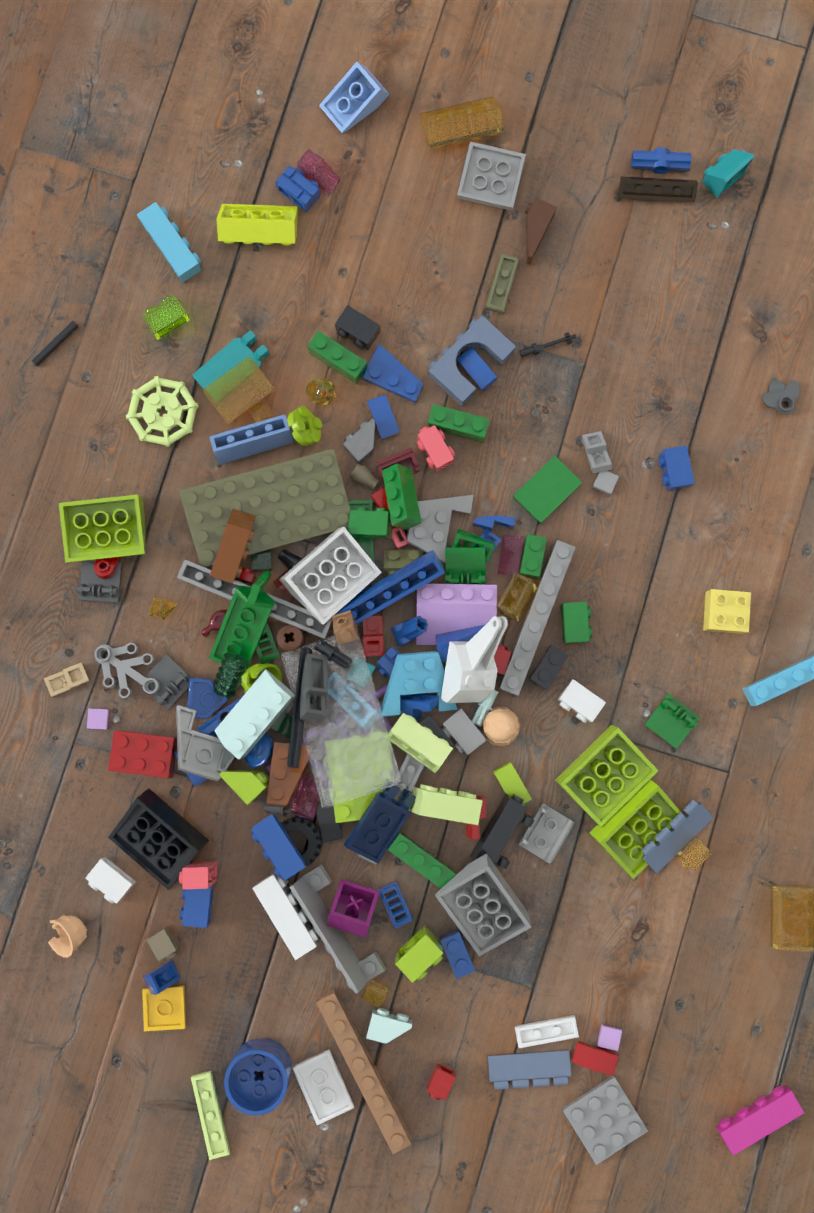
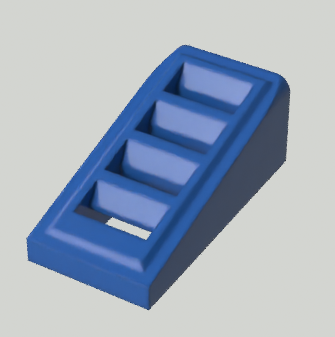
[378,881,413,929]

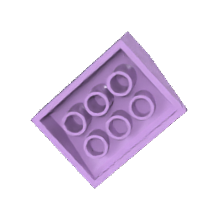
[416,584,497,645]

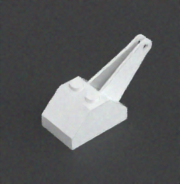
[441,616,508,703]

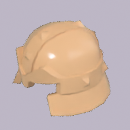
[482,706,520,746]
[48,915,87,958]

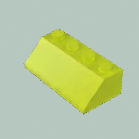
[216,204,298,246]

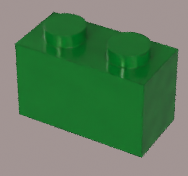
[348,507,392,539]
[518,534,547,579]
[561,602,592,644]

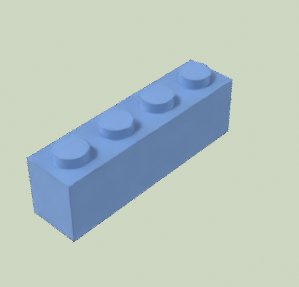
[209,414,294,465]

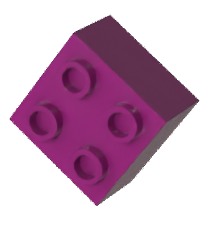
[326,879,380,938]

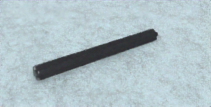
[287,647,312,768]

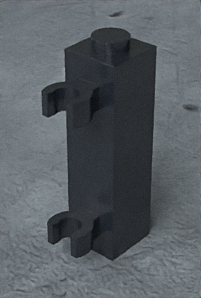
[470,793,535,869]

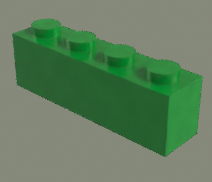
[388,832,458,888]

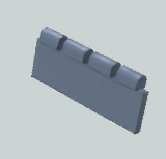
[641,800,714,874]
[488,1050,571,1090]

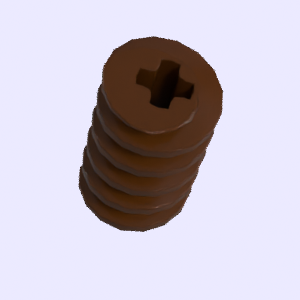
[277,625,305,653]

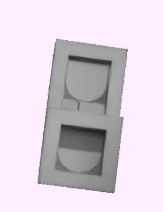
[582,431,612,473]

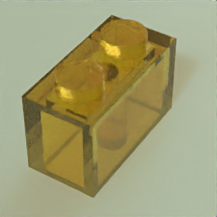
[496,572,537,622]

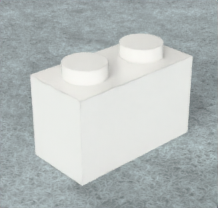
[557,679,606,723]
[85,857,136,904]

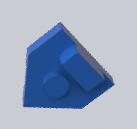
[187,678,228,719]

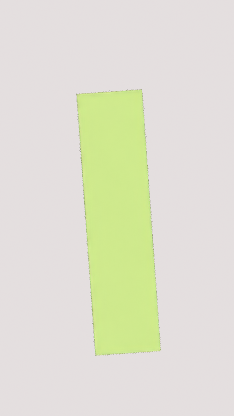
[191,1070,231,1160]

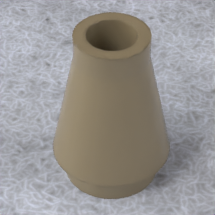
[349,463,379,490]

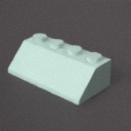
[215,669,295,759]

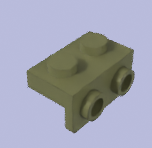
[384,549,423,578]

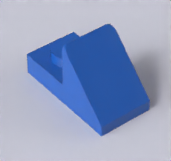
[400,694,439,721]
[143,960,181,995]

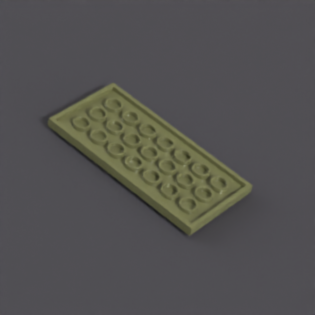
[179,449,350,567]

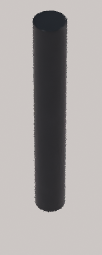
[32,321,78,366]

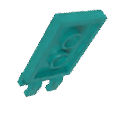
[192,330,270,405]

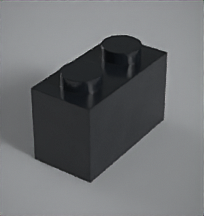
[335,305,381,350]
[528,645,568,690]

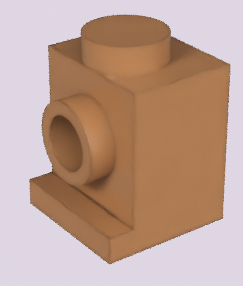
[331,610,358,645]

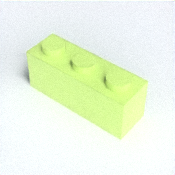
[386,713,453,773]

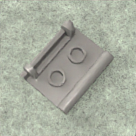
[518,803,575,864]

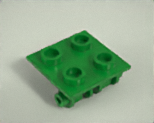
[445,547,486,585]
[644,693,700,749]

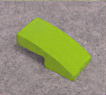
[493,762,532,804]

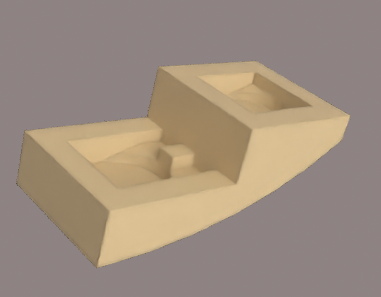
[44,662,89,698]

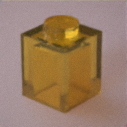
[678,837,713,870]

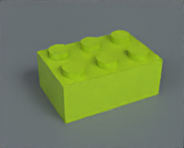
[395,925,443,983]

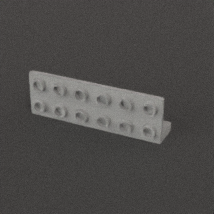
[290,864,387,994]

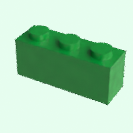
[307,330,367,384]
[427,404,490,443]
[382,463,422,530]

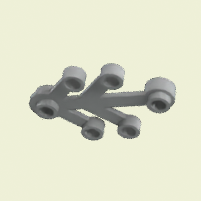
[94,643,160,699]

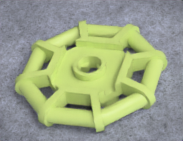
[126,376,199,447]

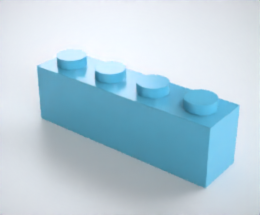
[137,202,202,283]
[742,655,814,706]

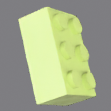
[409,784,482,825]

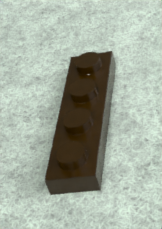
[618,176,698,202]

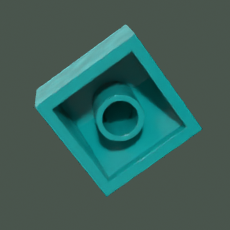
[701,149,755,198]

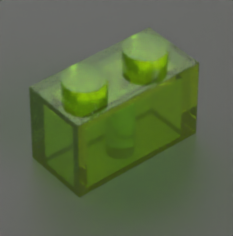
[142,294,190,340]

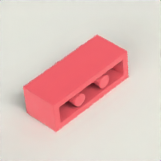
[179,861,218,889]

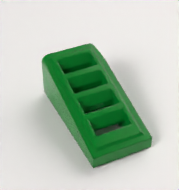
[452,529,495,562]
[256,621,280,664]

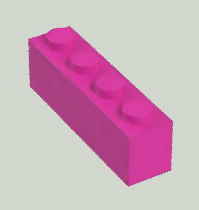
[715,1085,804,1156]

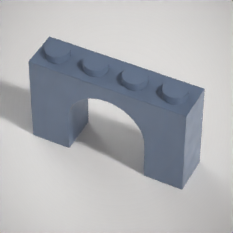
[428,316,516,407]

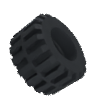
[281,816,323,866]

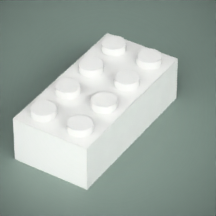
[252,872,319,960]

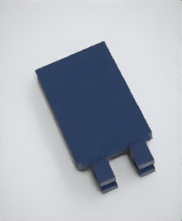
[344,780,416,864]

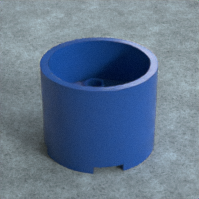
[224,1038,292,1116]

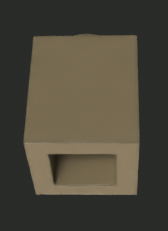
[146,926,180,962]

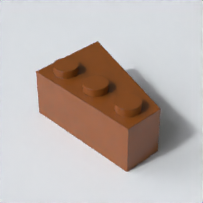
[210,509,256,584]
[266,742,316,808]

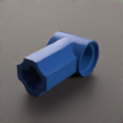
[391,616,428,647]

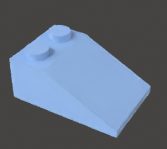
[319,61,390,134]

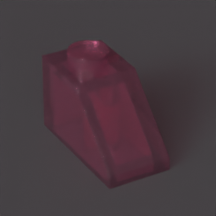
[297,148,340,195]

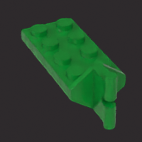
[209,571,275,674]

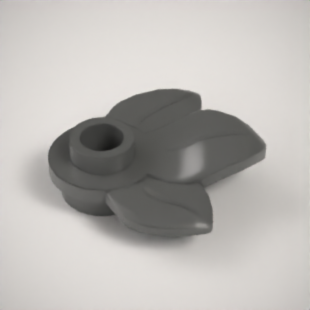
[762,378,800,415]

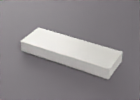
[514,1015,579,1048]

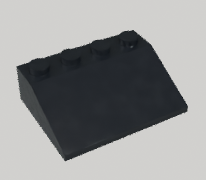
[108,788,209,890]

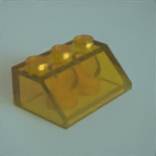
[202,356,275,424]

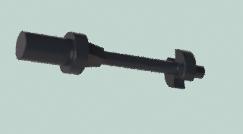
[519,332,576,358]

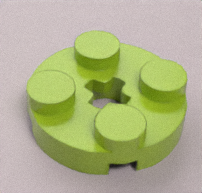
[287,406,322,446]

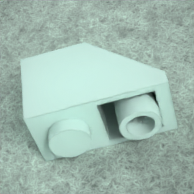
[366,1008,412,1044]

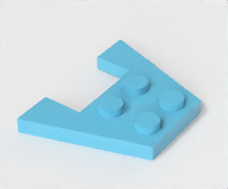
[379,651,458,716]

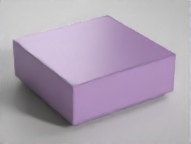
[87,708,110,729]
[597,1024,622,1051]

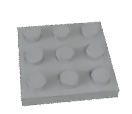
[457,141,526,211]
[562,1075,648,1165]

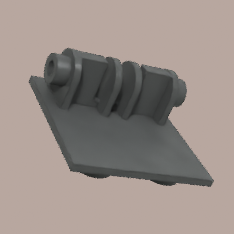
[76,561,122,602]
[139,654,192,710]

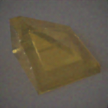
[148,596,176,620]

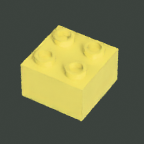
[703,589,751,634]

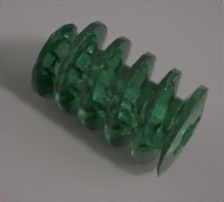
[213,652,247,697]

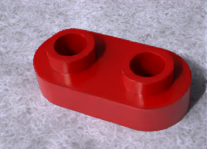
[94,557,121,579]

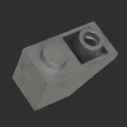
[343,418,376,464]

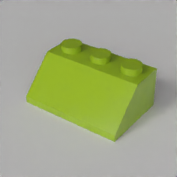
[219,770,269,805]

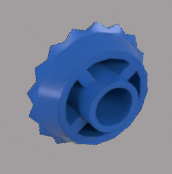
[244,733,274,768]

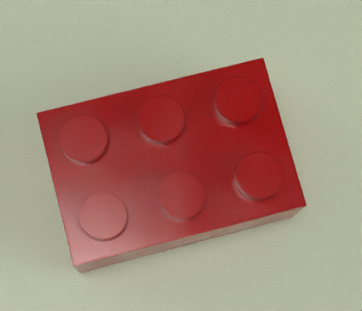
[108,730,177,778]

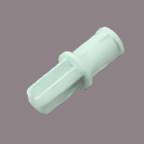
[472,690,499,727]

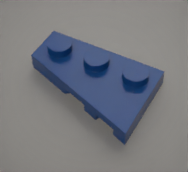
[363,344,424,403]

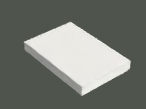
[292,1048,355,1125]

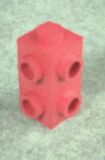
[416,425,455,472]

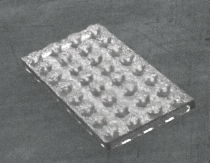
[281,634,402,808]

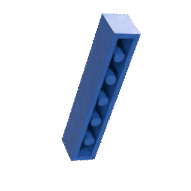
[331,550,445,624]

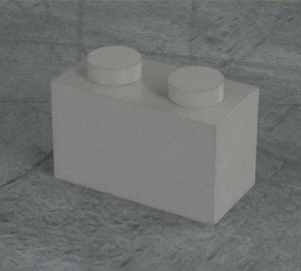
[442,709,486,755]

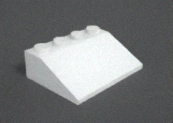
[279,527,382,625]

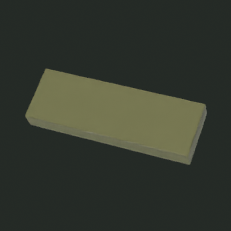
[485,253,520,314]

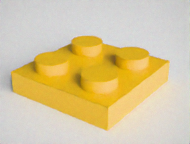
[142,985,186,1031]

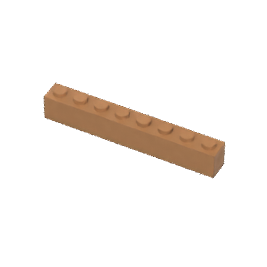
[316,988,411,1154]

